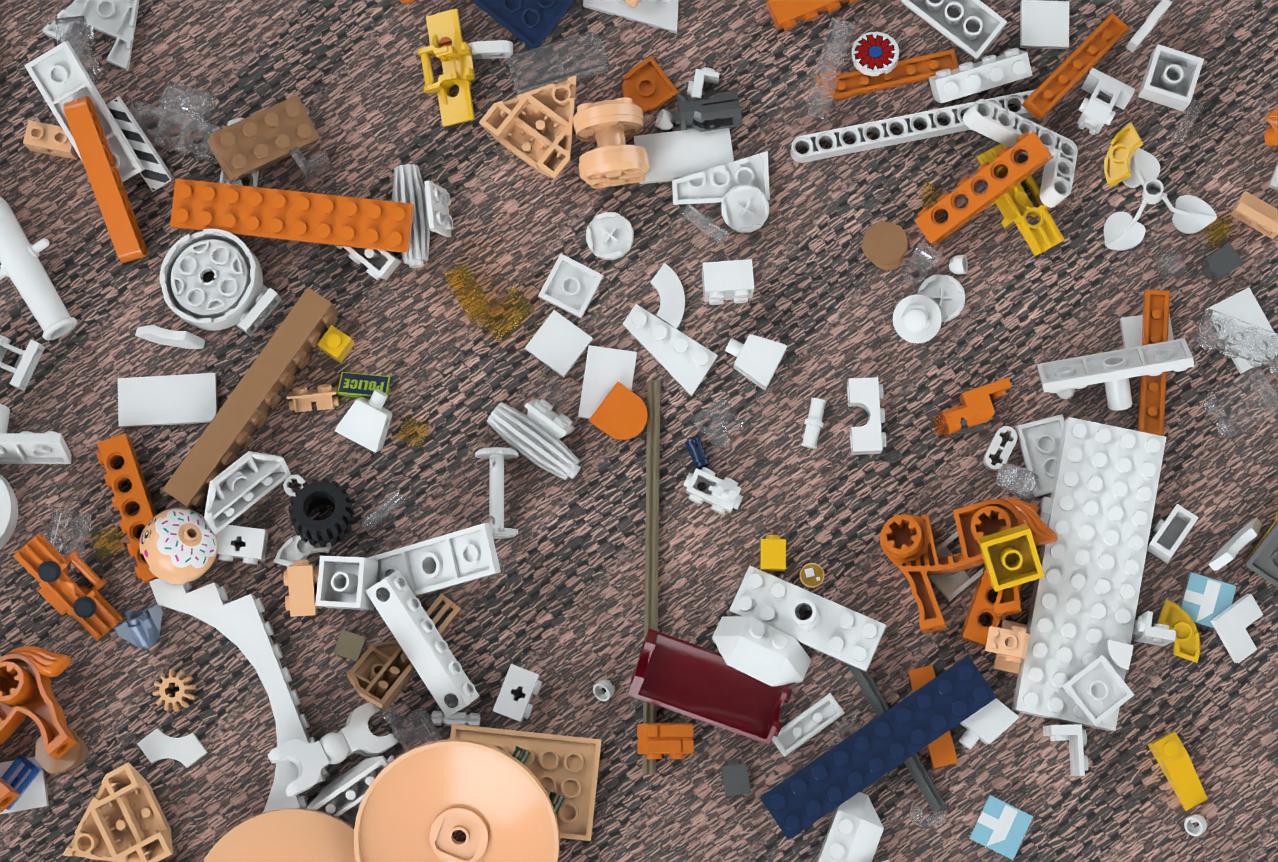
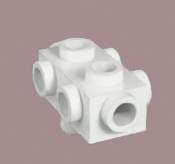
[683,467,743,515]

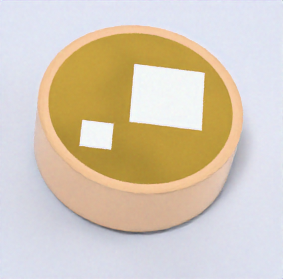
[799,563,825,588]

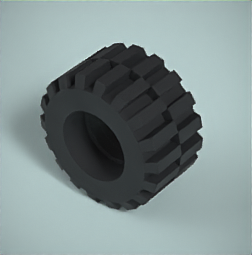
[288,478,355,547]

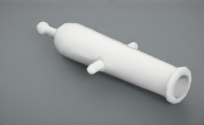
[0,197,78,341]

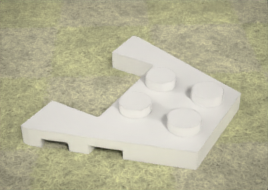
[42,0,140,71]

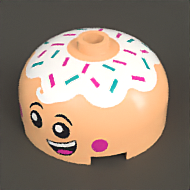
[139,507,218,584]

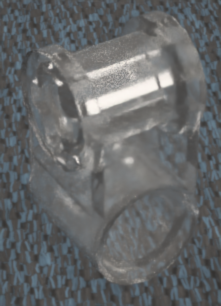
[902,239,944,287]

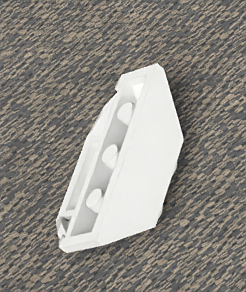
[204,451,291,535]
[712,616,812,687]
[306,756,389,827]
[816,792,884,862]

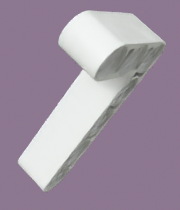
[963,99,1078,208]

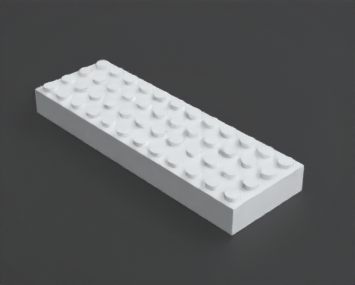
[1012,417,1166,731]

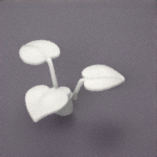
[1104,148,1217,251]

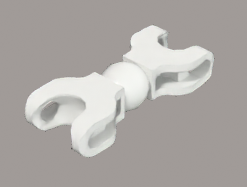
[267,702,398,797]

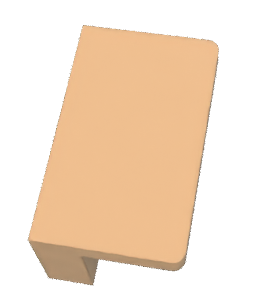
[1231,191,1278,239]

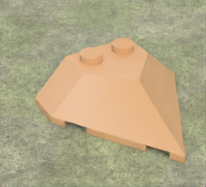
[479,75,577,179]
[63,763,173,862]

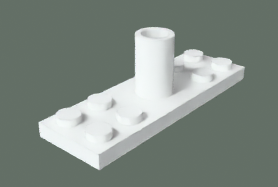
[24,41,145,182]
[1037,338,1194,411]
[0,404,72,464]
[368,523,501,596]
[729,566,887,672]

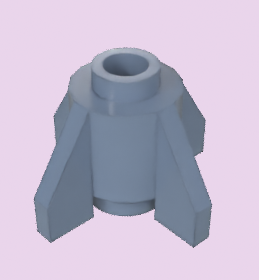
[114,602,162,649]

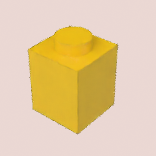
[317,325,355,363]
[760,535,786,571]

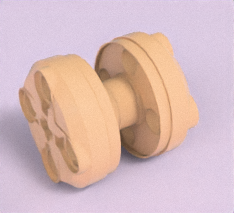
[573,97,650,189]

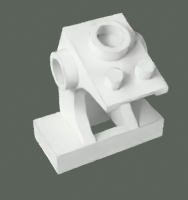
[1077,68,1135,135]
[0,335,45,391]

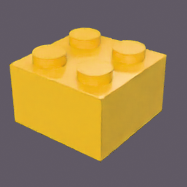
[977,524,1045,592]

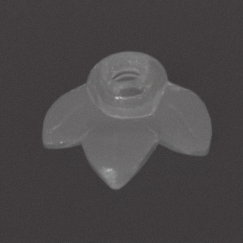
[694,399,744,448]

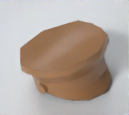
[861,221,908,270]
[35,728,89,774]

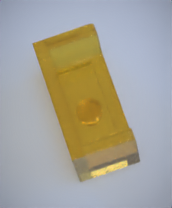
[444,262,491,323]
[478,286,534,343]

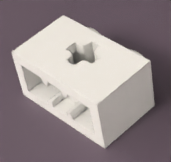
[216,525,269,565]
[493,664,542,722]

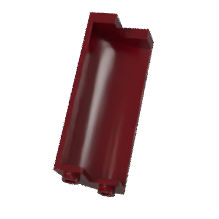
[627,628,792,745]

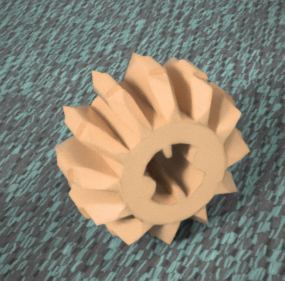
[153,669,196,712]

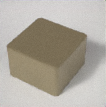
[334,630,367,662]

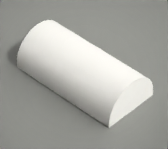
[901,0,1007,61]

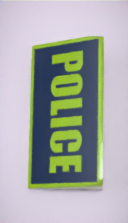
[337,372,390,401]

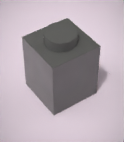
[1200,243,1243,283]
[720,759,751,797]

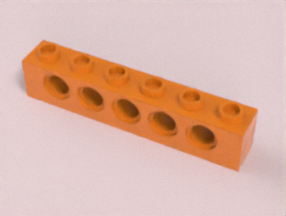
[914,131,1054,246]
[96,433,158,584]
[959,497,1040,647]

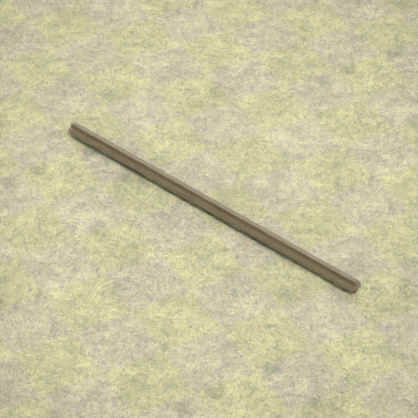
[642,380,661,775]

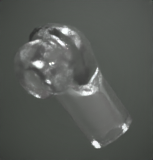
[909,806,947,829]

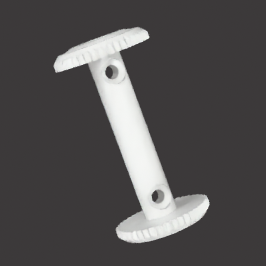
[475,447,518,539]

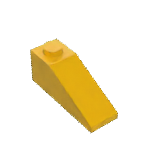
[1147,732,1208,811]

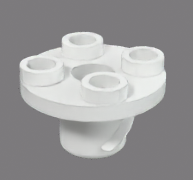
[893,294,942,343]

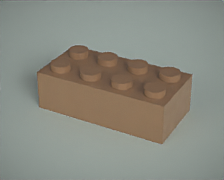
[207,95,320,184]

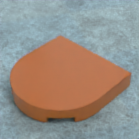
[622,56,679,112]
[589,381,648,440]

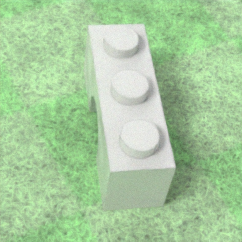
[847,377,886,455]

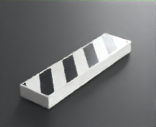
[106,96,174,192]

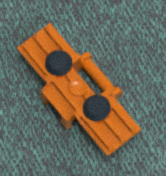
[13,533,123,641]

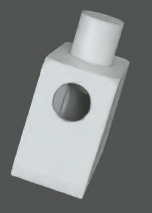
[725,334,787,391]
[335,389,392,453]
[959,698,1019,750]

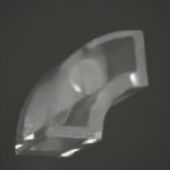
[55,16,100,84]

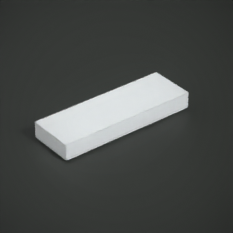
[772,693,845,757]

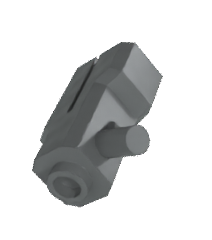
[674,90,742,132]

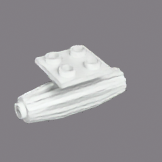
[392,164,453,268]
[487,399,581,480]

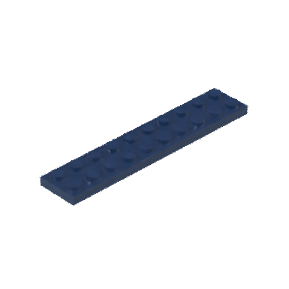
[759,656,997,840]

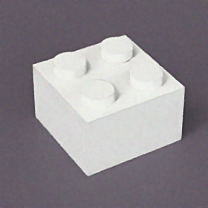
[1138,44,1204,112]
[702,259,754,305]
[315,556,378,611]

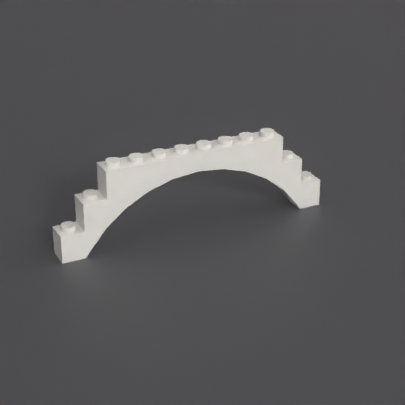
[149,578,328,813]

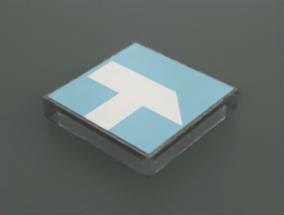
[1179,571,1238,631]
[967,793,1035,862]

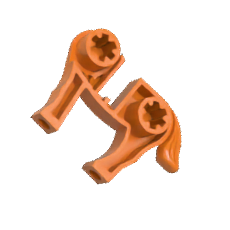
[880,499,1058,633]
[0,646,77,812]

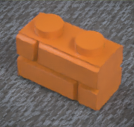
[637,723,694,759]

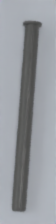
[846,663,946,812]

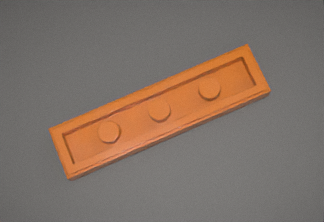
[907,665,958,769]

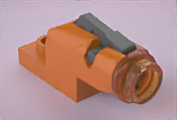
[932,378,1012,436]

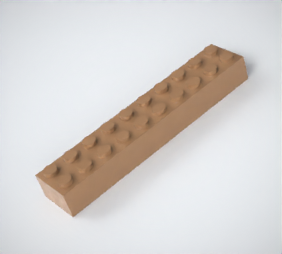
[162,287,338,512]

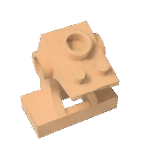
[985,620,1030,674]

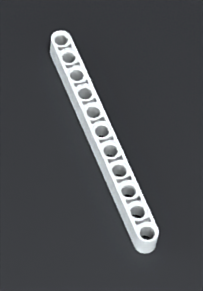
[790,90,1035,163]

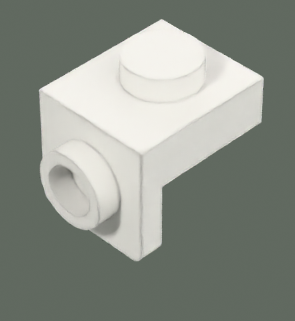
[687,67,720,101]

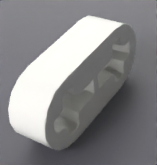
[469,40,513,59]
[983,426,1018,471]

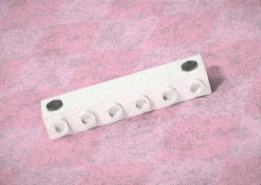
[365,570,479,717]

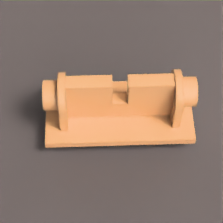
[287,384,339,413]

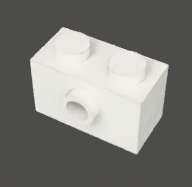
[1147,504,1199,564]

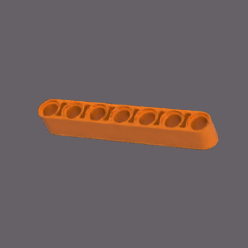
[63,96,147,263]

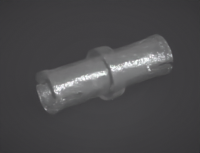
[681,204,729,245]
[358,490,406,533]

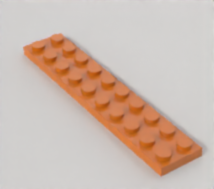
[170,178,414,253]

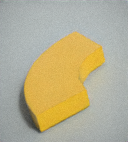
[1104,122,1143,188]
[1157,599,1200,663]

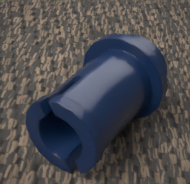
[685,437,710,469]

